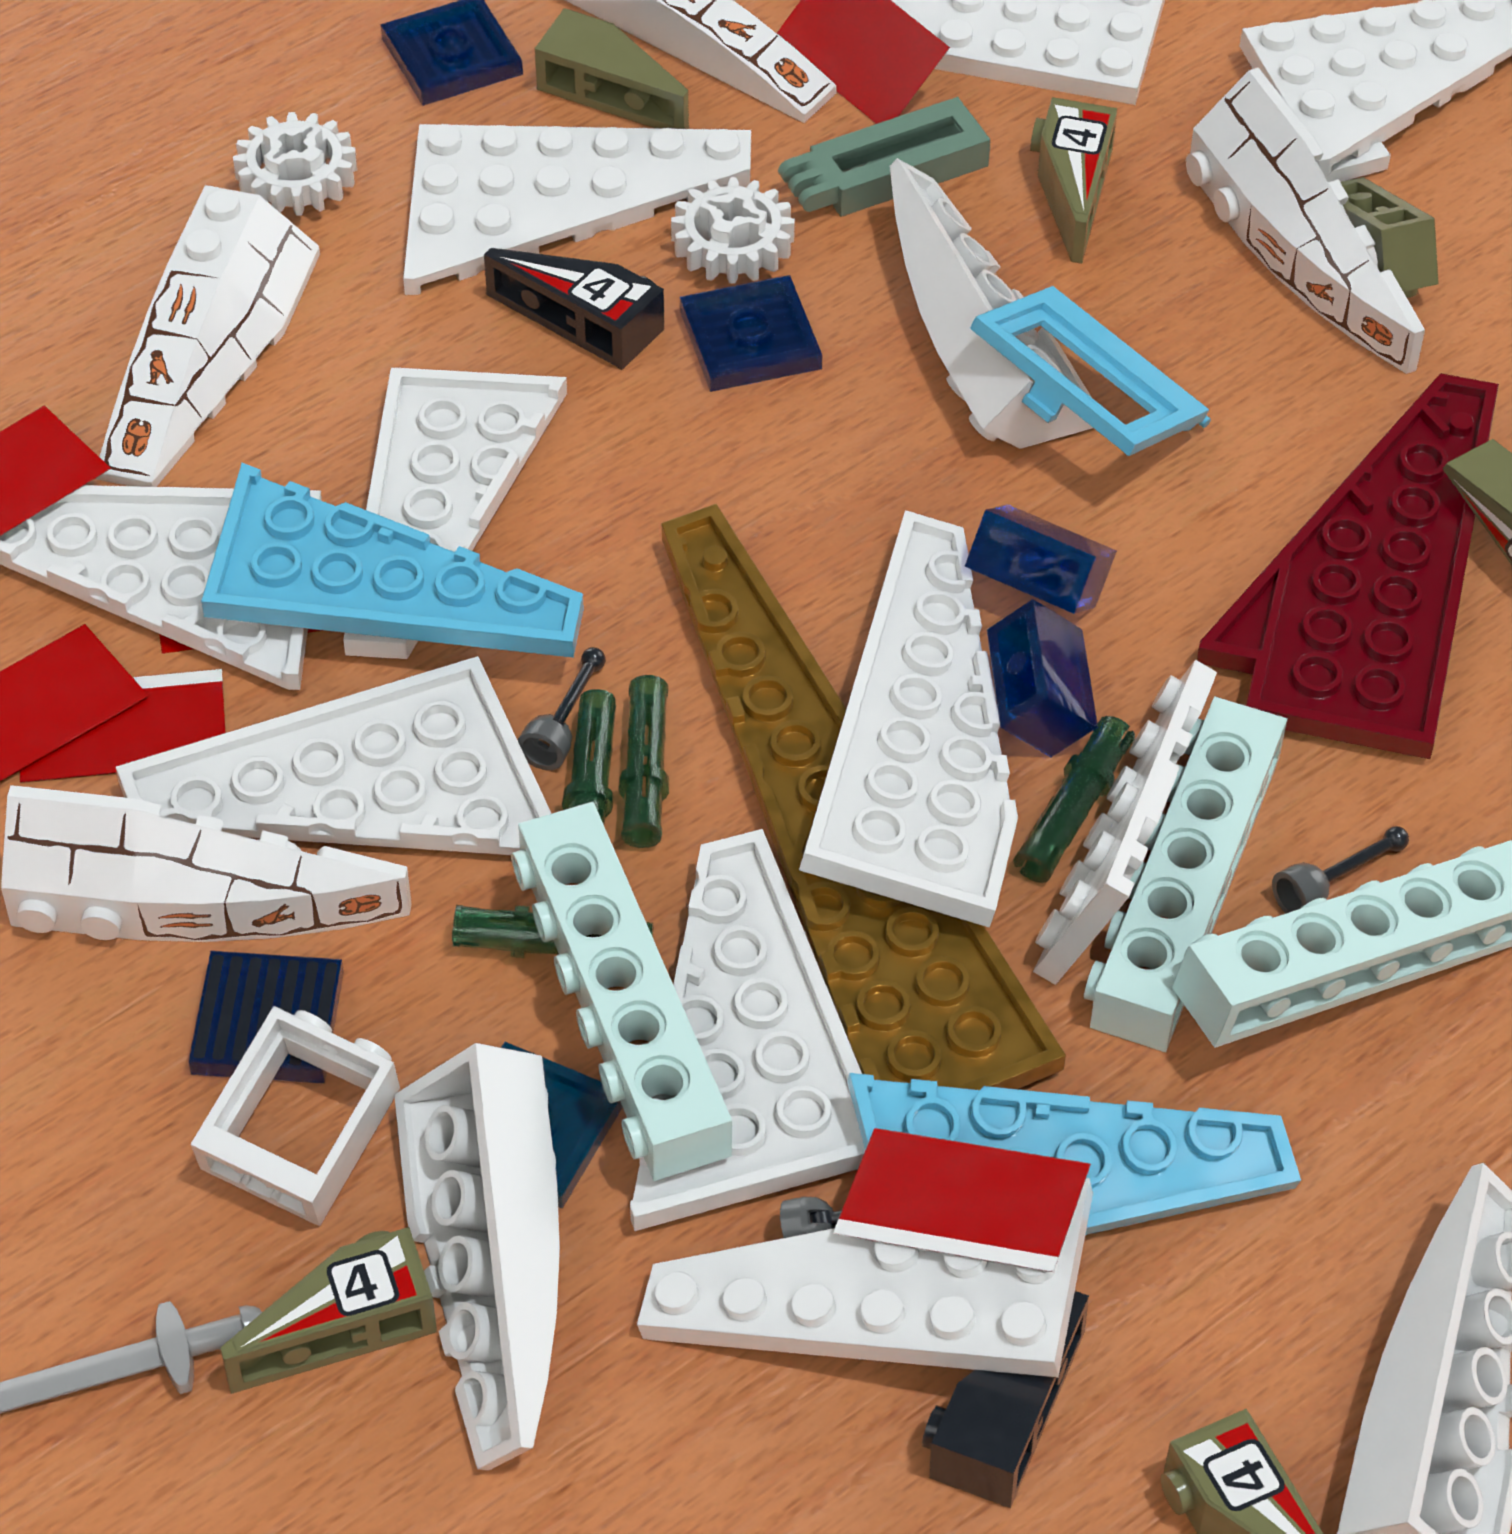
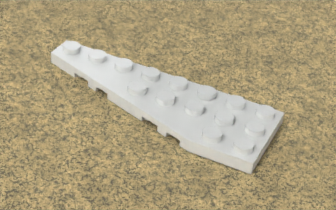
[799,510,1018,927]

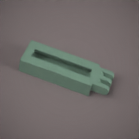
[778,97,991,217]

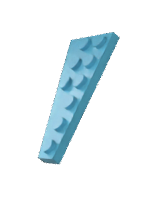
[201,463,584,658]
[847,1073,1301,1235]

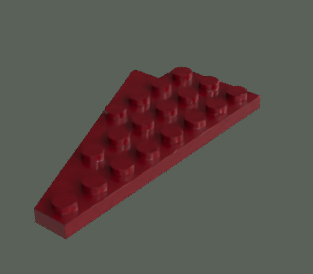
[1197,373,1499,759]

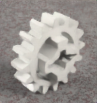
[233,112,357,216]
[671,177,795,283]

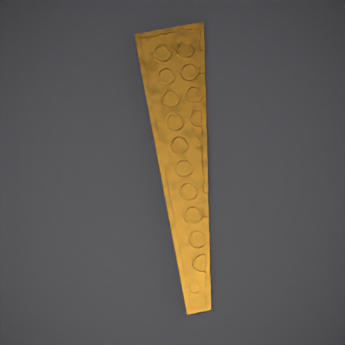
[661,504,1066,1090]

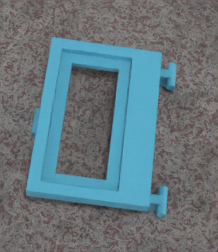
[970,286,1211,456]

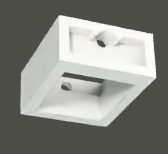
[191,1006,400,1227]

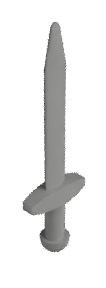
[0,1301,262,1413]

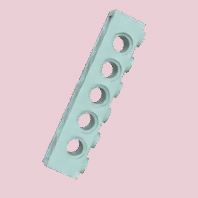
[1084,696,1287,1052]
[511,802,732,1181]
[1172,840,1512,1048]

